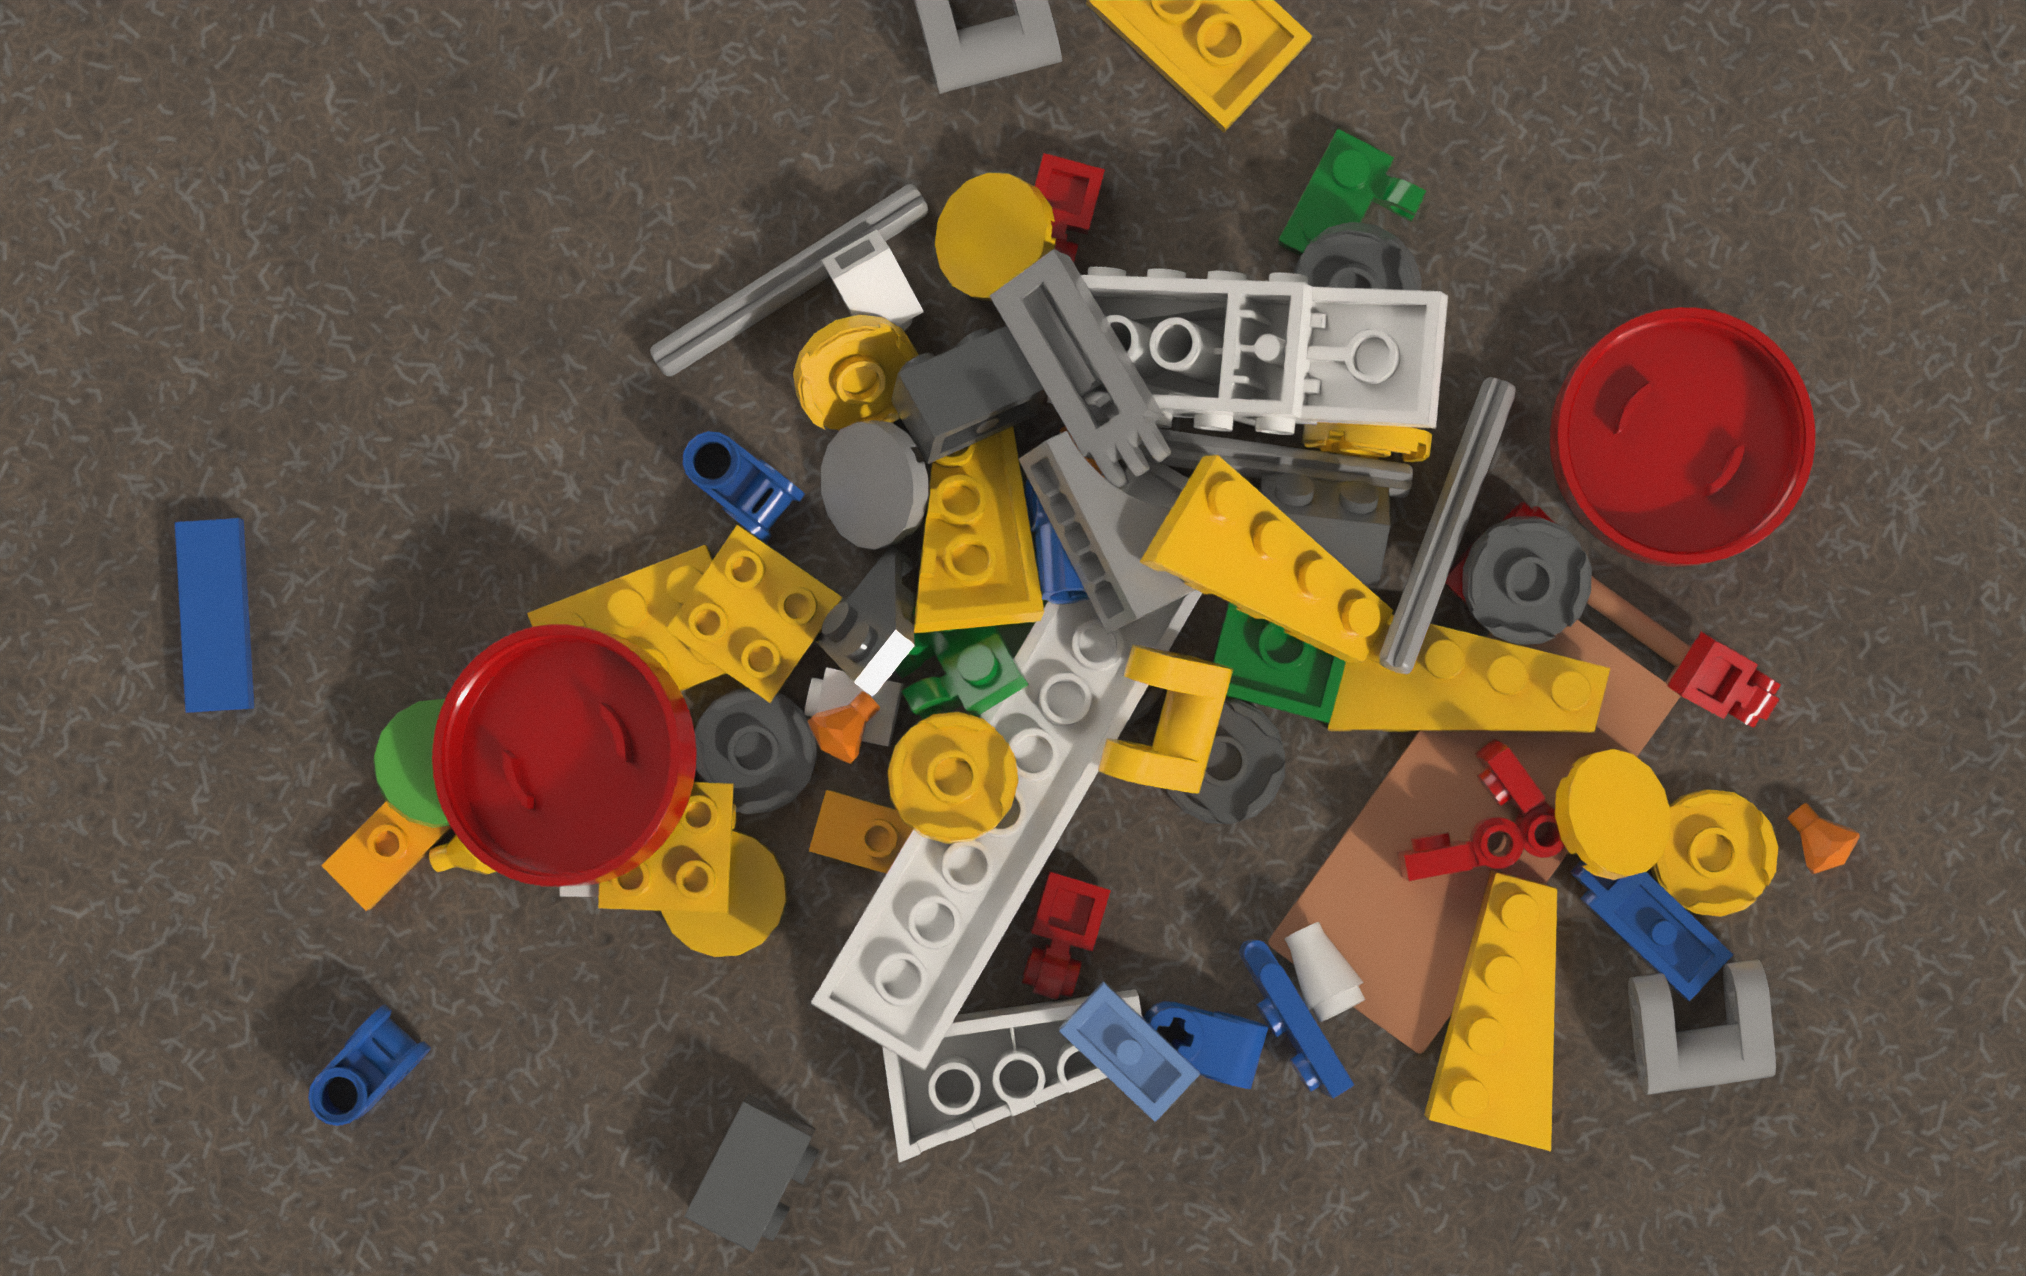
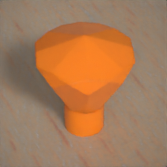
[807,691,880,764]
[1787,802,1860,875]

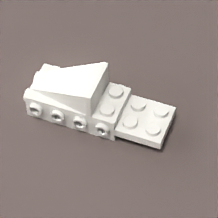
[1047,267,1448,435]

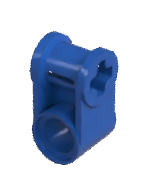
[683,431,805,544]
[1142,1001,1269,1089]
[308,1004,431,1126]

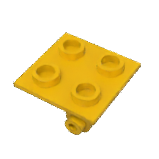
[665,525,843,703]
[598,782,736,913]

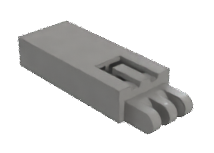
[990,249,1171,489]

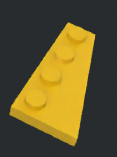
[914,427,1044,633]
[1139,455,1393,663]
[1327,614,1611,732]
[1424,870,1557,1151]

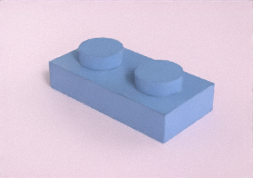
[1059,981,1200,1122]

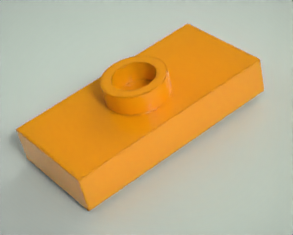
[809,789,913,874]
[321,802,452,911]

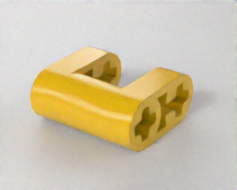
[1098,644,1233,794]

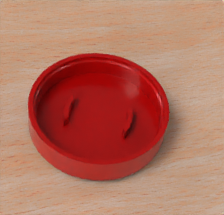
[1550,307,1815,567]
[432,624,697,887]

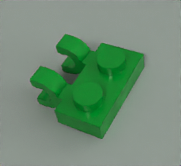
[1278,129,1426,256]
[895,606,1029,720]

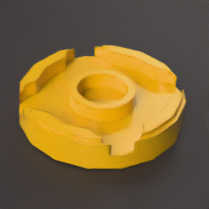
[935,173,1056,301]
[793,315,919,431]
[1301,422,1432,462]
[887,712,1019,844]
[1555,749,1671,880]
[1651,789,1778,917]
[661,830,787,957]

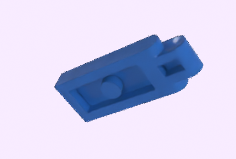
[1570,860,1733,1001]
[1239,939,1354,1099]

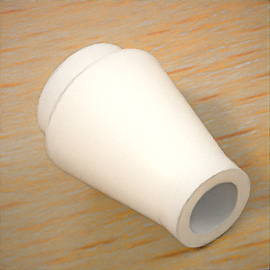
[1285,922,1365,1023]

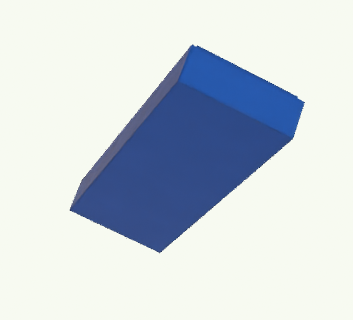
[175,518,254,713]

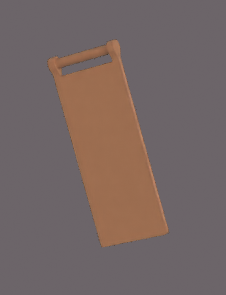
[1268,576,1693,1054]

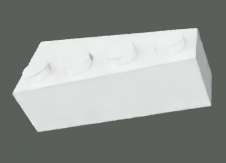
[882,989,1142,1163]

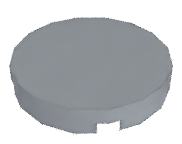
[821,420,928,549]

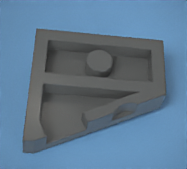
[815,546,914,696]

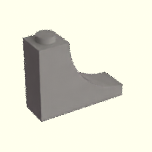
[1019,431,1195,634]

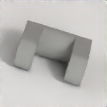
[914,0,1062,94]
[1628,959,1776,1095]

